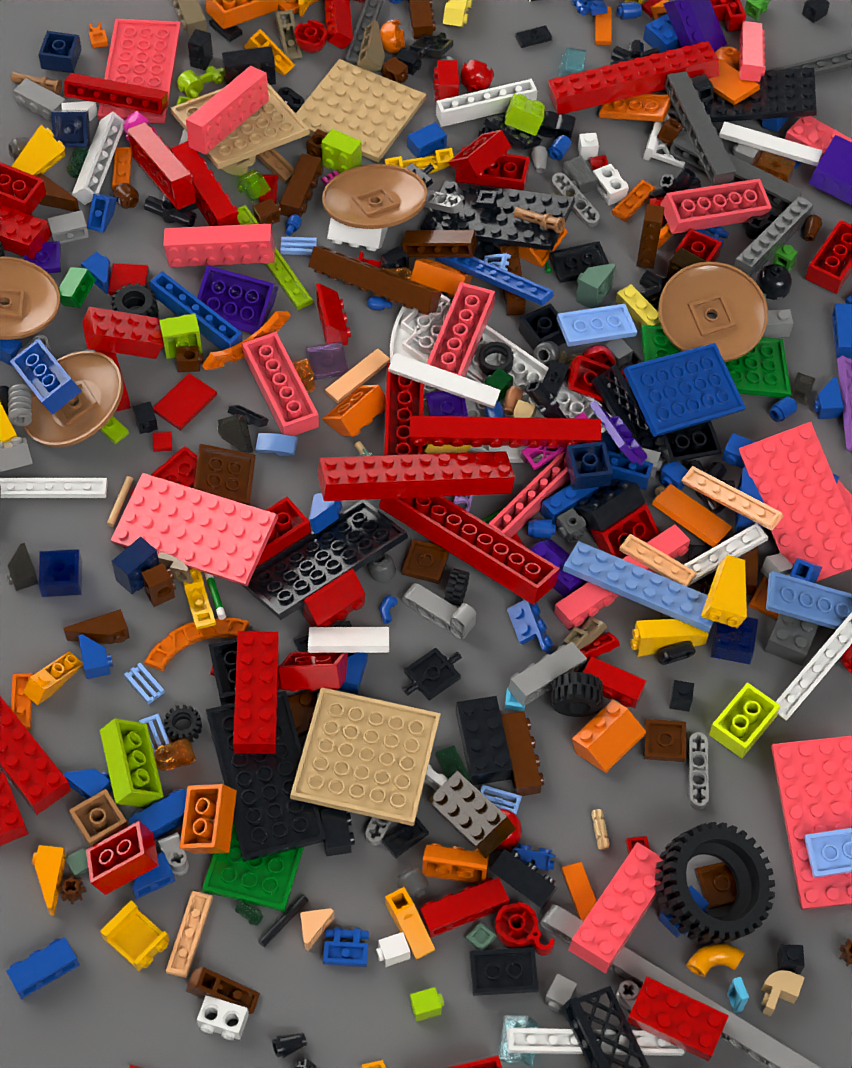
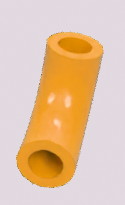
[686,944,745,977]

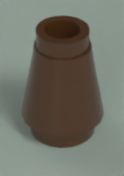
[804,215,822,242]

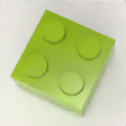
[505,94,545,136]
[321,129,362,173]
[159,314,202,359]

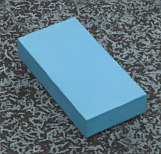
[727,977,749,1013]

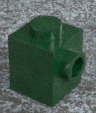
[484,368,513,402]

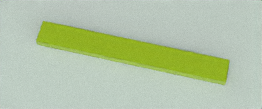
[237,205,313,311]

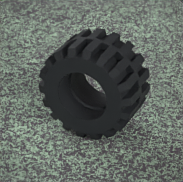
[111,283,159,318]
[552,672,603,717]

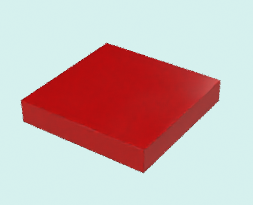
[108,263,149,295]

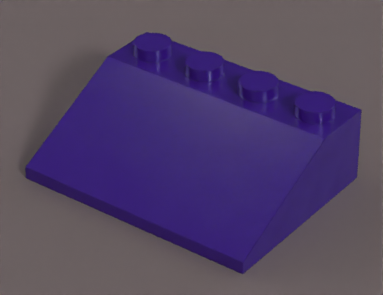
[664,0,727,52]
[808,135,852,205]
[197,265,278,334]

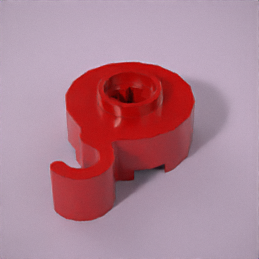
[495,902,555,956]

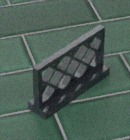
[590,364,650,440]
[561,986,650,1068]

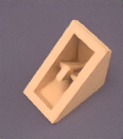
[300,908,335,951]

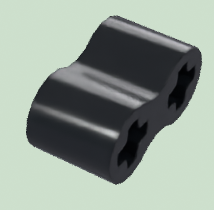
[746,212,779,239]

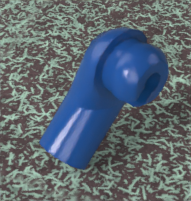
[379,595,397,624]

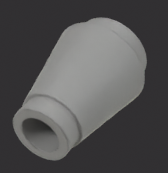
[531,146,548,173]

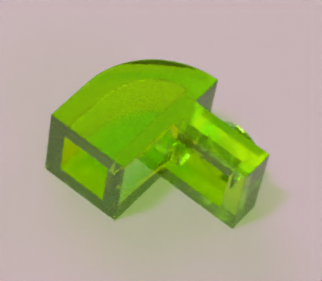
[237,169,271,201]

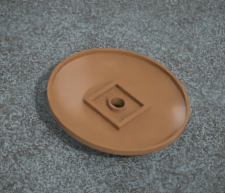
[322,164,427,229]
[0,257,60,340]
[658,262,768,362]
[24,351,123,447]

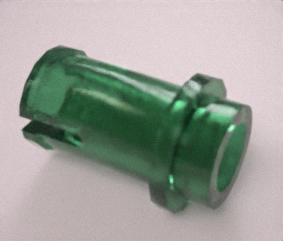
[235,900,263,926]

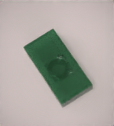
[435,745,471,783]

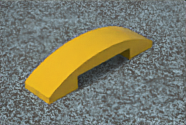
[385,148,454,174]
[183,569,216,630]

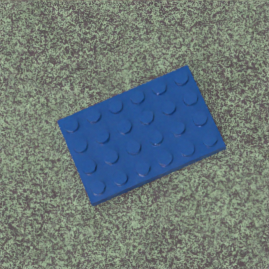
[623,343,746,437]

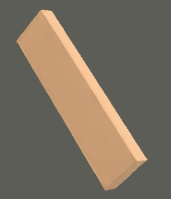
[325,348,390,404]
[619,534,697,587]
[166,891,213,978]

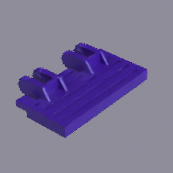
[589,400,647,466]

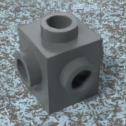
[556,508,586,543]

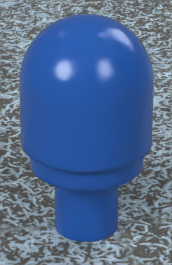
[285,214,302,236]
[367,296,393,311]

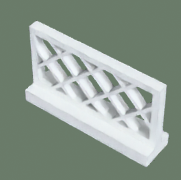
[643,107,686,168]

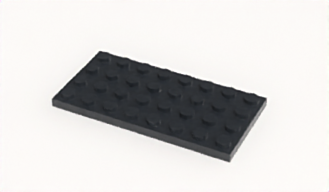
[679,67,817,124]
[420,181,575,251]
[242,500,408,620]
[206,691,326,862]

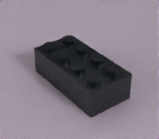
[456,696,513,785]

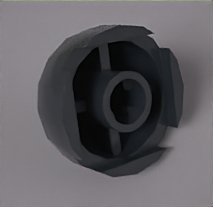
[756,264,792,300]

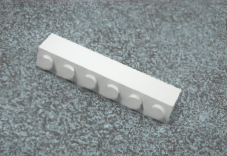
[436,79,537,127]
[72,112,125,205]

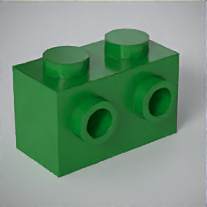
[58,267,96,308]

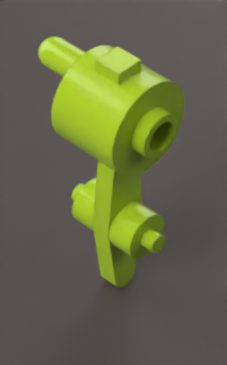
[177,66,224,99]

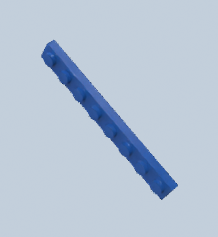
[436,257,554,306]

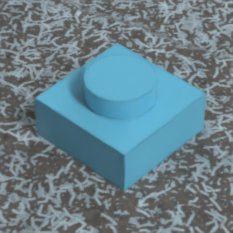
[504,687,525,711]

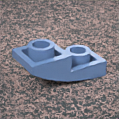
[255,433,298,456]

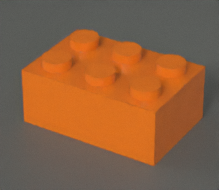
[180,784,237,854]

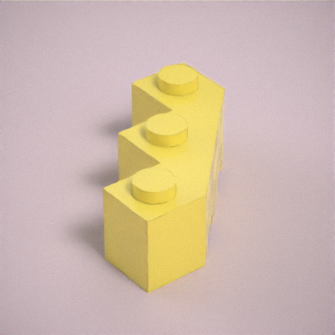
[443,0,472,27]

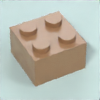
[69,789,128,848]

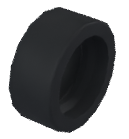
[479,341,514,376]

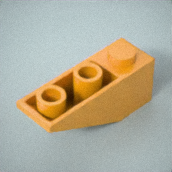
[23,651,83,705]
[385,887,435,960]

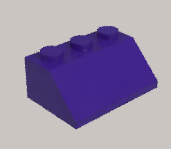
[531,539,588,598]

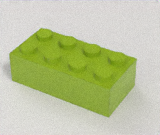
[100,718,164,808]

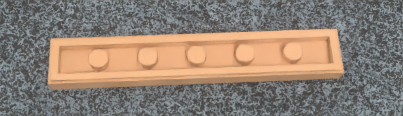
[681,466,784,531]

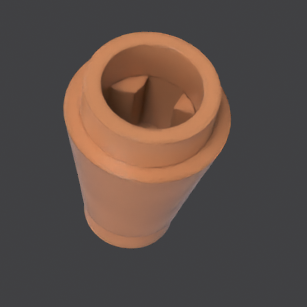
[503,386,523,415]

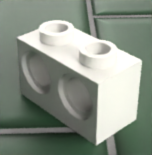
[593,164,629,205]
[197,995,249,1040]

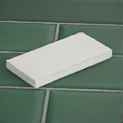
[308,627,389,653]

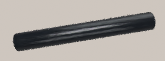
[258,895,309,947]

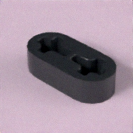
[278,87,305,113]
[657,641,696,665]

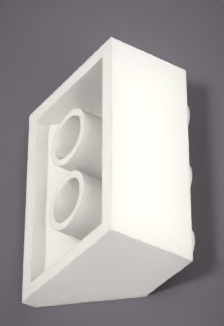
[327,218,388,251]

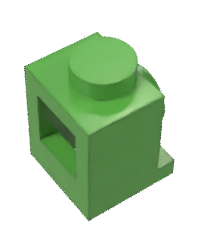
[745,0,770,21]
[773,244,798,271]

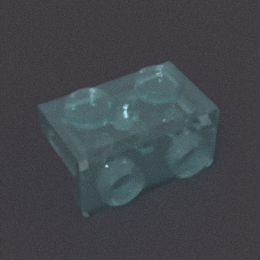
[499,1015,538,1065]

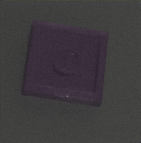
[306,342,349,380]

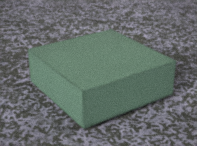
[65,848,89,878]
[466,922,497,950]

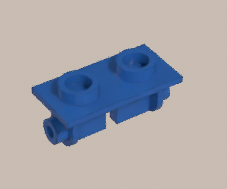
[513,844,556,871]

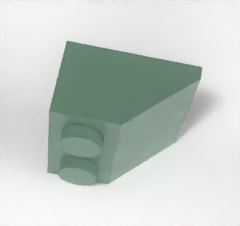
[576,264,616,309]

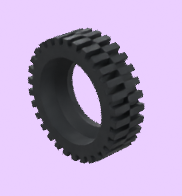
[655,822,775,945]

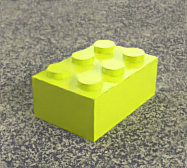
[709,682,781,758]

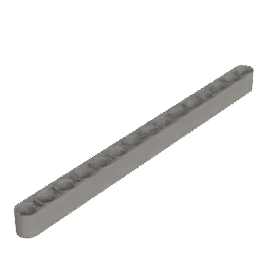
[540,904,821,1068]

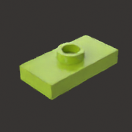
[100,416,129,444]

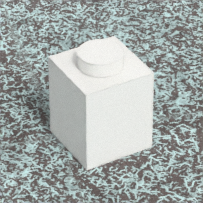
[578,133,599,160]
[376,932,410,967]

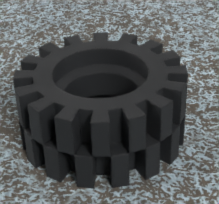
[444,568,470,606]
[164,705,202,745]

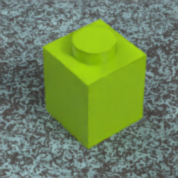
[410,987,444,1022]

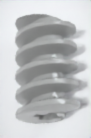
[8,384,32,427]

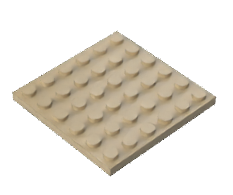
[296,59,426,163]
[170,84,310,169]
[290,687,441,826]

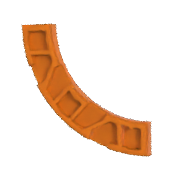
[202,311,291,370]
[144,617,250,671]

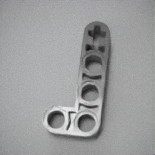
[401,583,476,639]

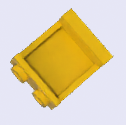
[100,900,170,971]

